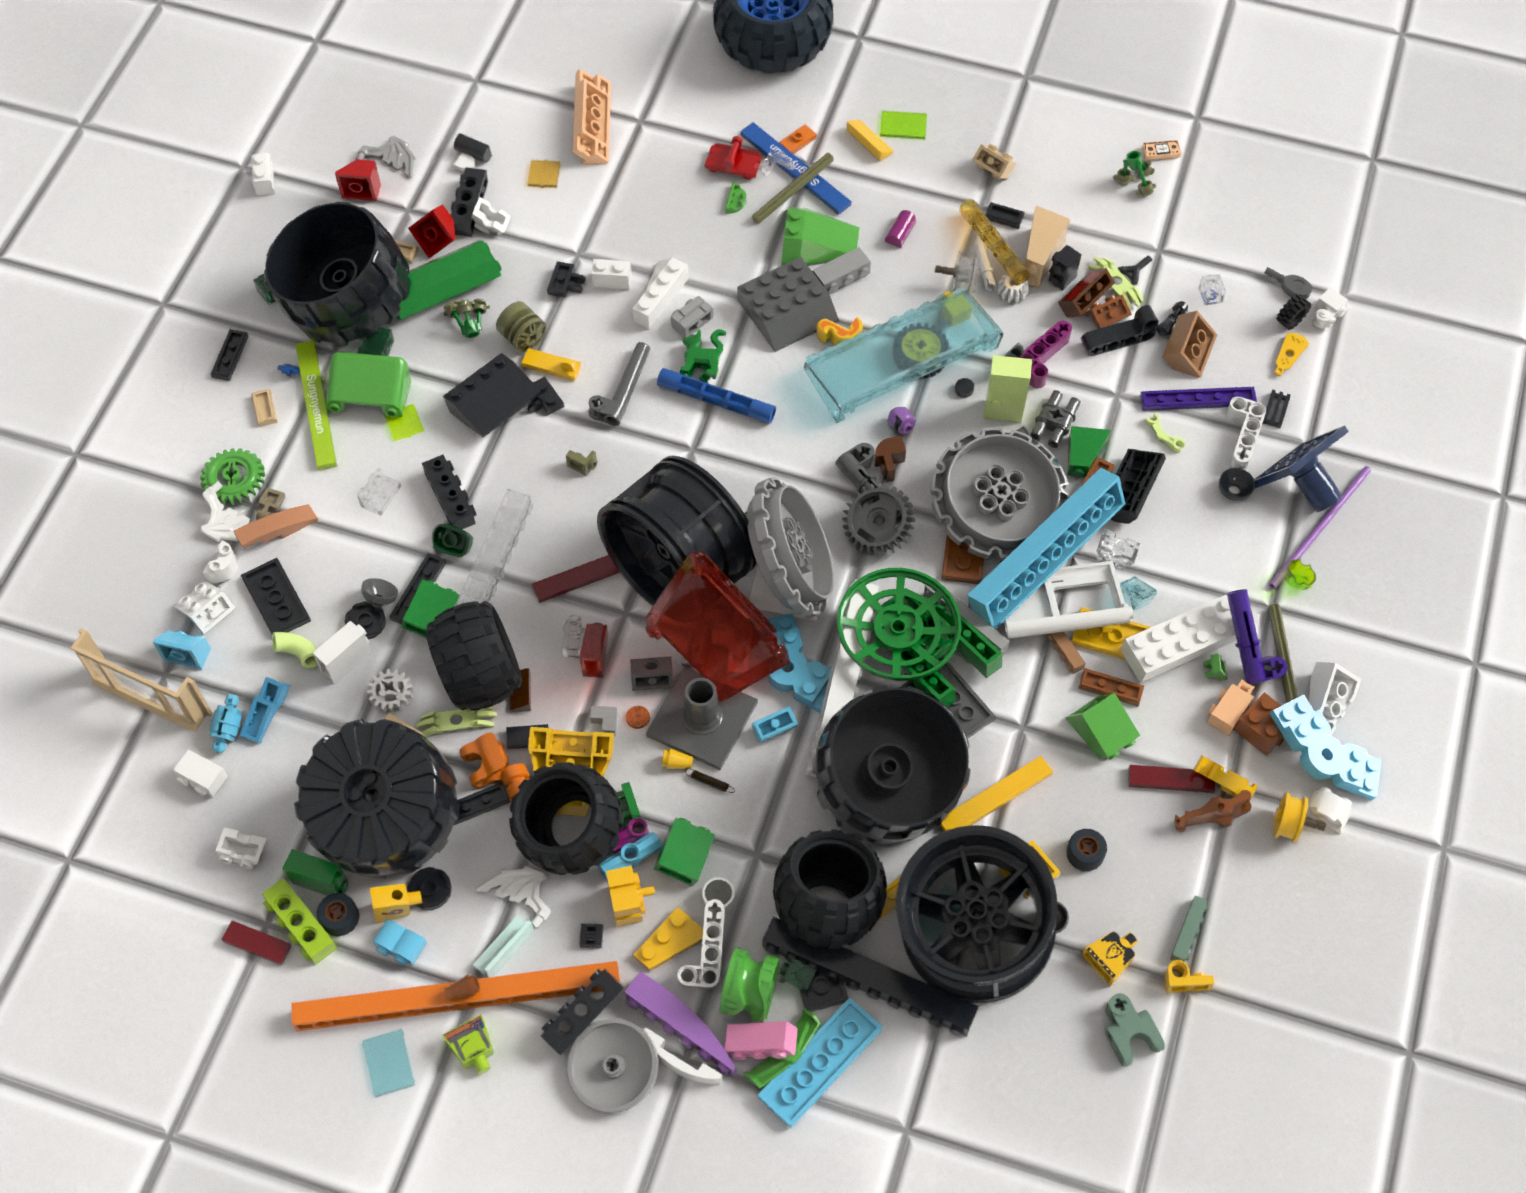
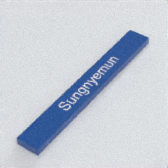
[740,122,852,215]

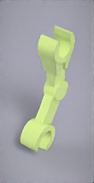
[1145,413,1185,453]

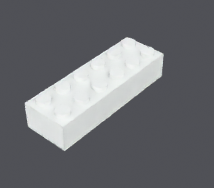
[1120,595,1236,683]

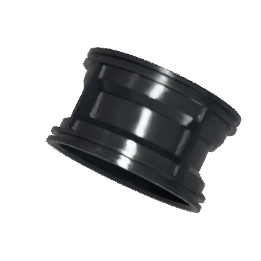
[597,455,757,622]
[896,825,1058,1003]

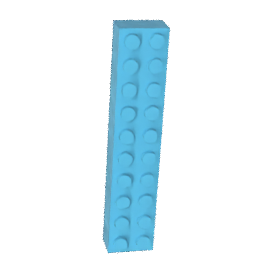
[967,468,1125,629]

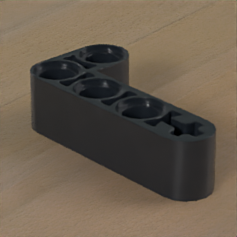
[1081,305,1159,356]

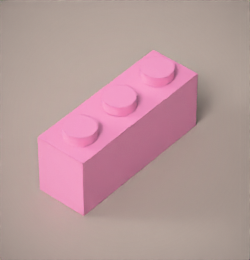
[725,1021,798,1061]

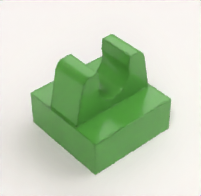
[1203,653,1228,681]

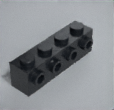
[422,454,477,529]

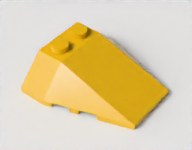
[528,727,615,817]

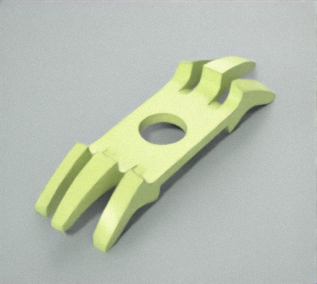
[1088,257,1144,309]
[416,706,497,737]

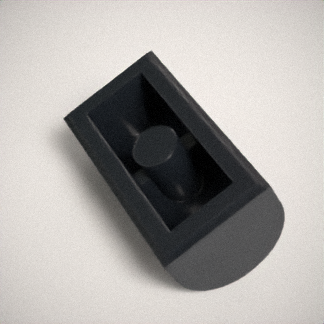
[454,133,492,163]

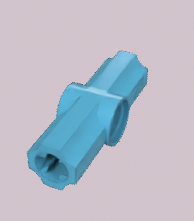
[598,832,662,881]

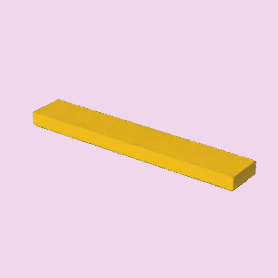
[940,756,1054,831]

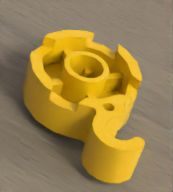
[1193,755,1258,799]

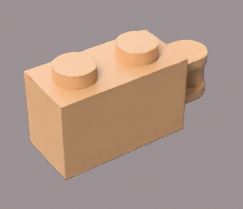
[1207,680,1255,736]

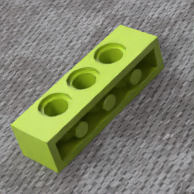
[262,878,338,965]

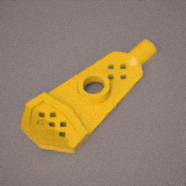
[1274,333,1309,376]

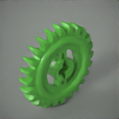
[200,448,266,505]

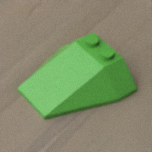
[782,207,859,266]

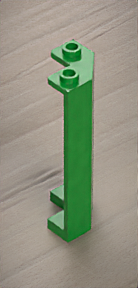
[397,240,502,320]

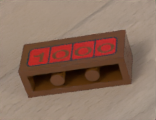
[1058,268,1115,318]

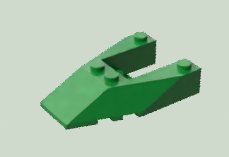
[875,588,1002,707]

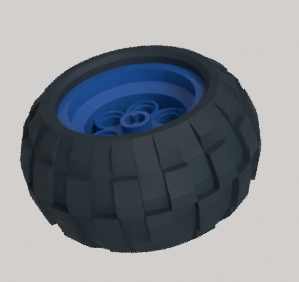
[713,0,834,73]

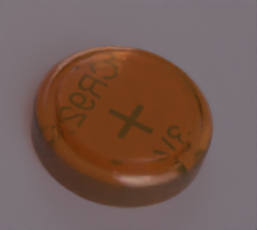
[626,706,650,729]

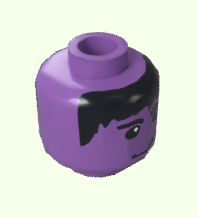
[887,407,916,435]

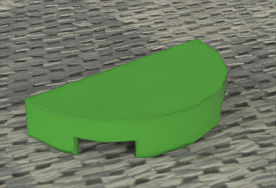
[725,182,746,214]

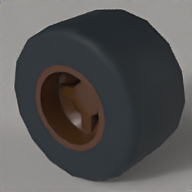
[1066,829,1107,871]
[317,893,360,936]

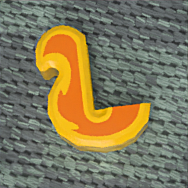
[817,317,863,350]

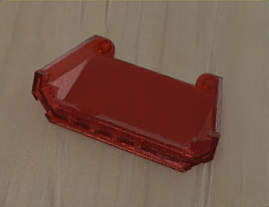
[645,551,791,702]

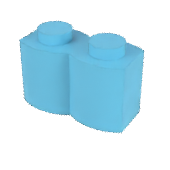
[373,919,427,966]

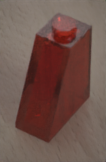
[580,623,608,678]

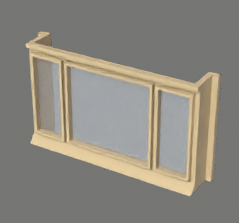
[71,628,213,732]

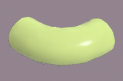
[272,632,318,669]

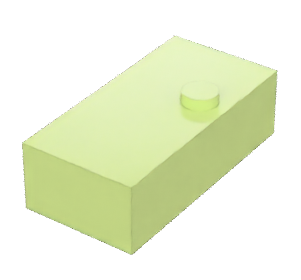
[983,355,1032,423]

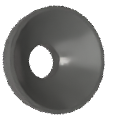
[361,578,398,608]

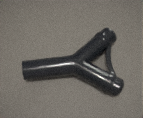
[1117,255,1152,285]

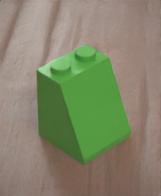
[1066,693,1140,760]

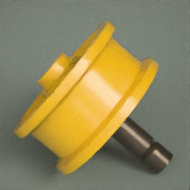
[1273,792,1326,843]

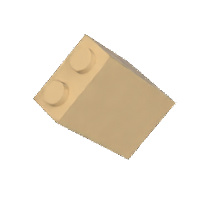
[1023,206,1070,288]

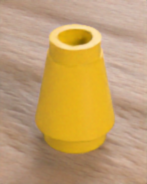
[661,748,693,769]

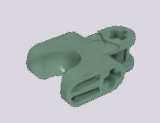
[1104,993,1165,1067]

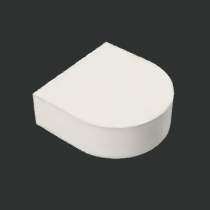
[454,152,475,172]

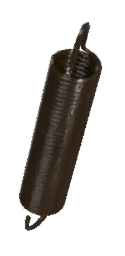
[685,768,735,793]

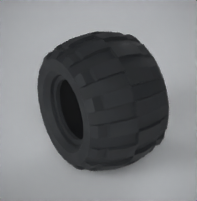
[426,601,522,711]
[509,762,623,875]
[773,829,887,949]

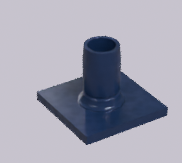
[1254,425,1349,512]

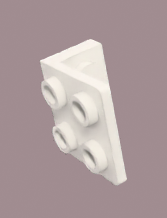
[175,581,235,634]

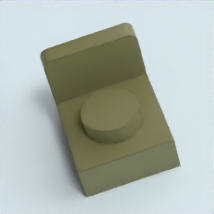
[566,450,598,476]

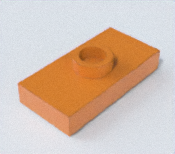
[779,124,817,154]

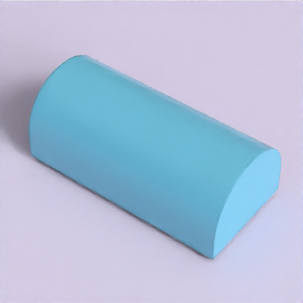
[752,706,799,743]

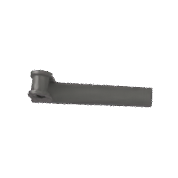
[588,342,650,426]

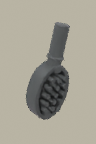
[1264,267,1312,299]

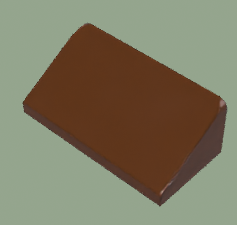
[510,668,531,712]

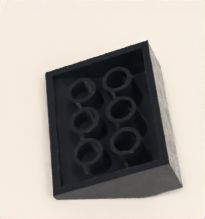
[443,353,542,437]

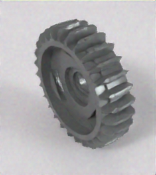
[842,483,916,556]

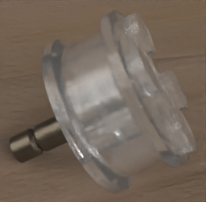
[934,252,980,295]

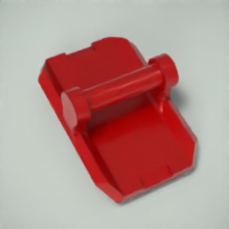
[704,136,762,180]

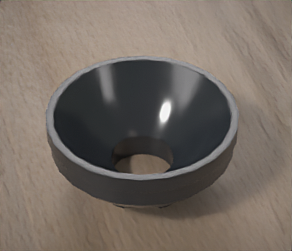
[1219,468,1255,501]

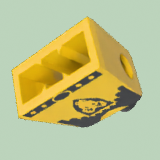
[1082,931,1138,986]

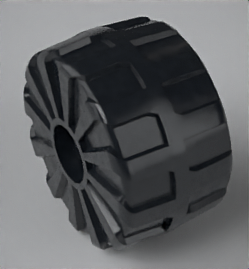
[264,202,411,347]
[812,686,971,845]
[294,719,460,878]

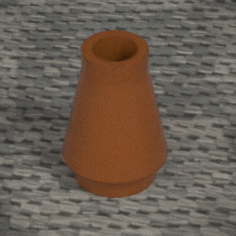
[445,974,480,1001]

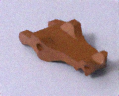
[1174,790,1252,832]

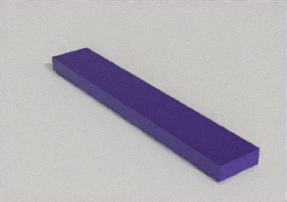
[1140,387,1257,411]

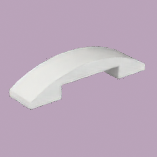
[644,1027,723,1085]

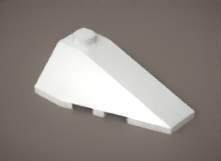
[1309,662,1361,736]

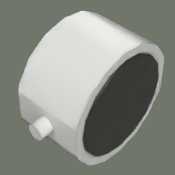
[702,877,735,914]

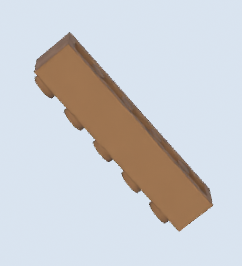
[1046,632,1086,674]

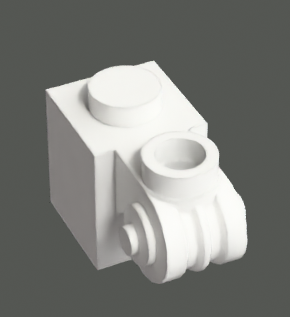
[1313,288,1348,328]

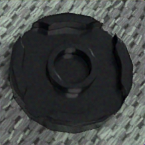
[344,601,386,640]
[408,867,452,910]

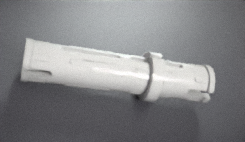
[974,242,997,291]

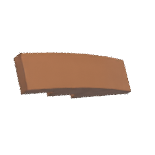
[233,504,318,549]

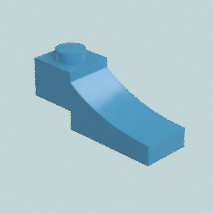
[240,677,290,743]

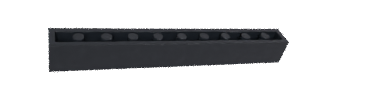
[762,917,979,1037]

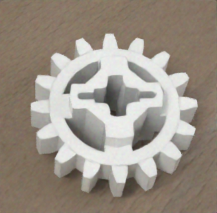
[367,669,414,713]

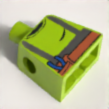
[442,1014,494,1074]

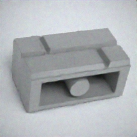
[671,296,713,337]

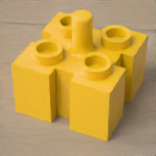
[606,866,655,927]

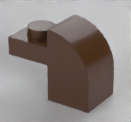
[874,436,906,482]

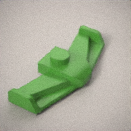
[743,1009,821,1089]

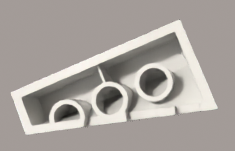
[632,257,689,329]

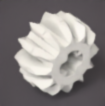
[997,272,1029,304]

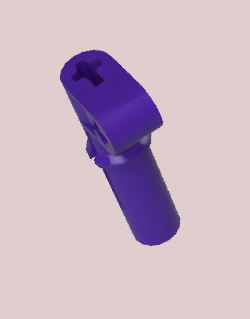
[1226,589,1287,684]

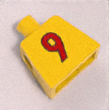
[370,884,422,924]

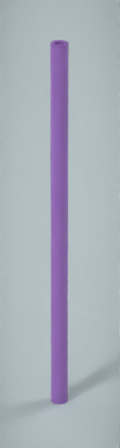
[1269,466,1371,589]

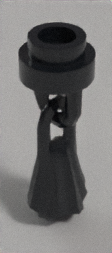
[1156,301,1188,337]

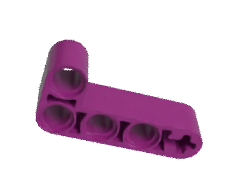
[1020,321,1072,389]

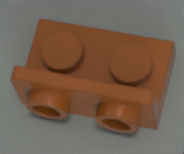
[1085,294,1132,329]

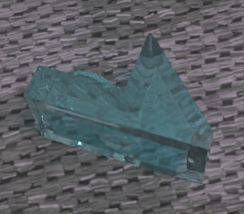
[1119,576,1157,611]

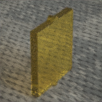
[527,159,561,188]

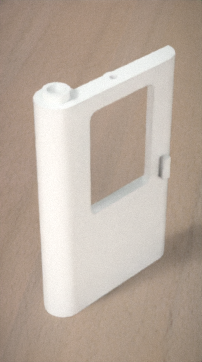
[1003,561,1134,639]

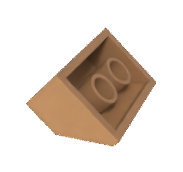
[1162,311,1217,378]

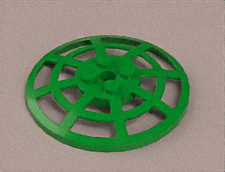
[837,568,962,681]

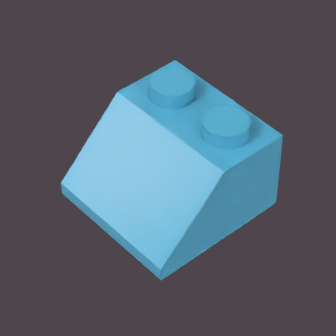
[153,630,211,670]

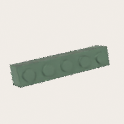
[1170,895,1209,962]

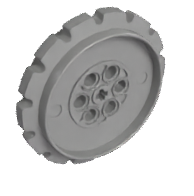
[930,428,1070,561]
[747,477,834,618]

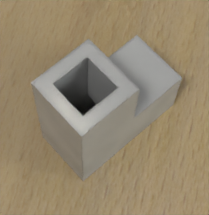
[590,706,618,736]

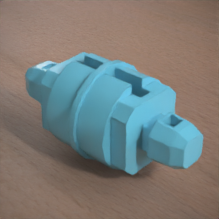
[209,694,242,753]

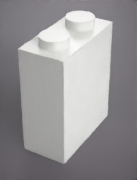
[313,621,371,684]

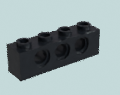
[451,167,489,237]
[541,968,624,1055]

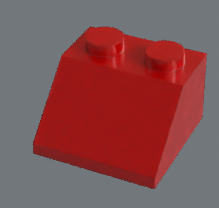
[335,159,381,201]
[408,204,456,259]

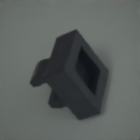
[579,924,604,948]

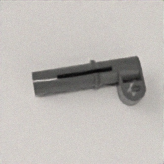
[835,443,902,525]

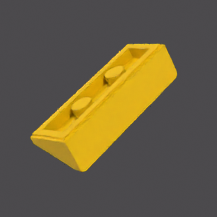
[846,120,894,161]

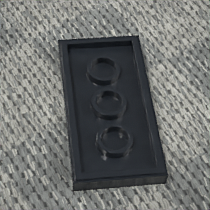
[241,558,311,634]

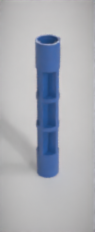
[657,368,776,424]

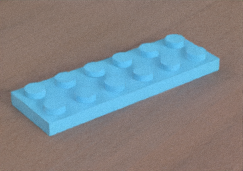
[758,997,883,1129]

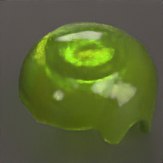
[1285,559,1316,590]

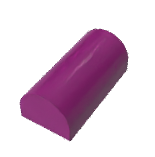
[885,210,916,248]

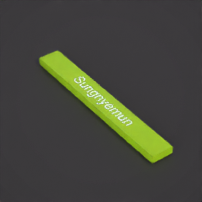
[295,340,337,470]

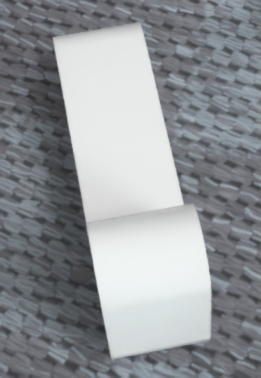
[1226,397,1266,470]
[677,899,725,989]

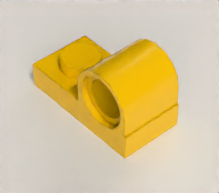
[1164,960,1215,993]

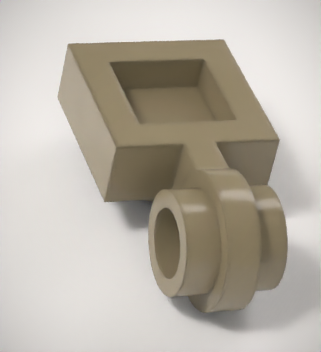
[256,487,286,520]

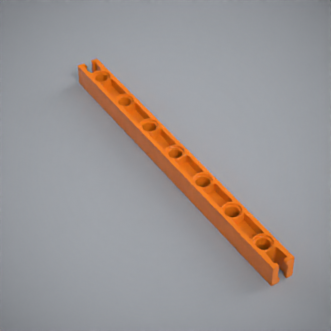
[292,961,620,1031]

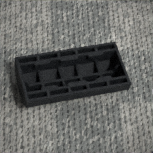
[1111,448,1166,524]

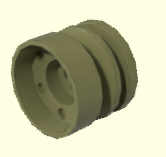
[496,301,547,352]

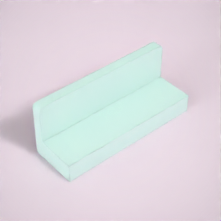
[473,915,534,978]

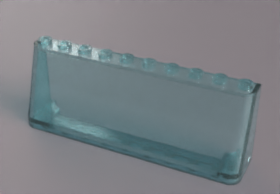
[803,287,1004,423]

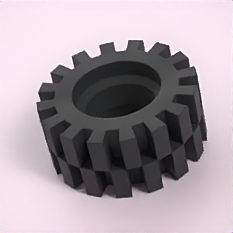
[1276,294,1312,330]

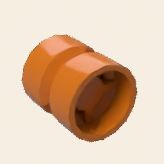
[500,763,530,802]

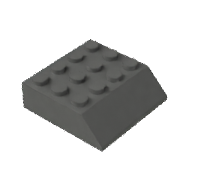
[737,257,839,352]

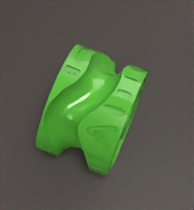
[719,947,780,1023]

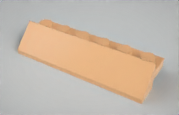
[573,69,611,164]

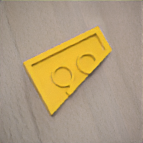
[633,907,710,971]

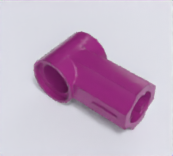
[612,817,649,854]

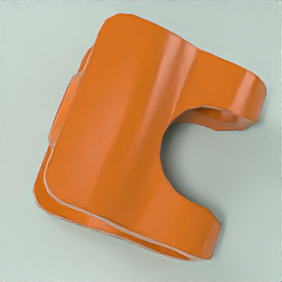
[459,732,510,789]

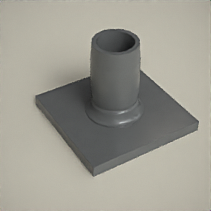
[646,666,758,770]

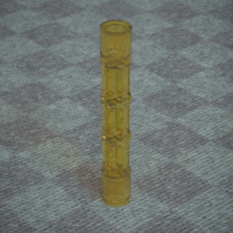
[959,199,1030,284]

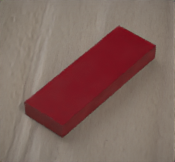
[221,920,292,966]

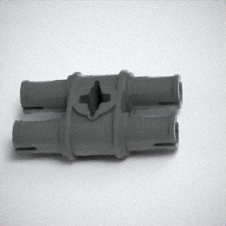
[1030,390,1081,448]

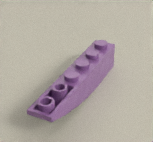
[624,971,736,1076]

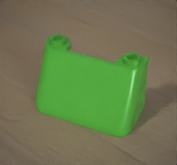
[326,352,411,417]

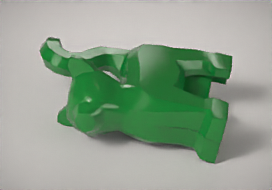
[680,329,726,383]

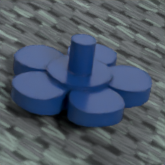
[277,364,300,376]

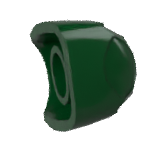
[432,524,473,557]

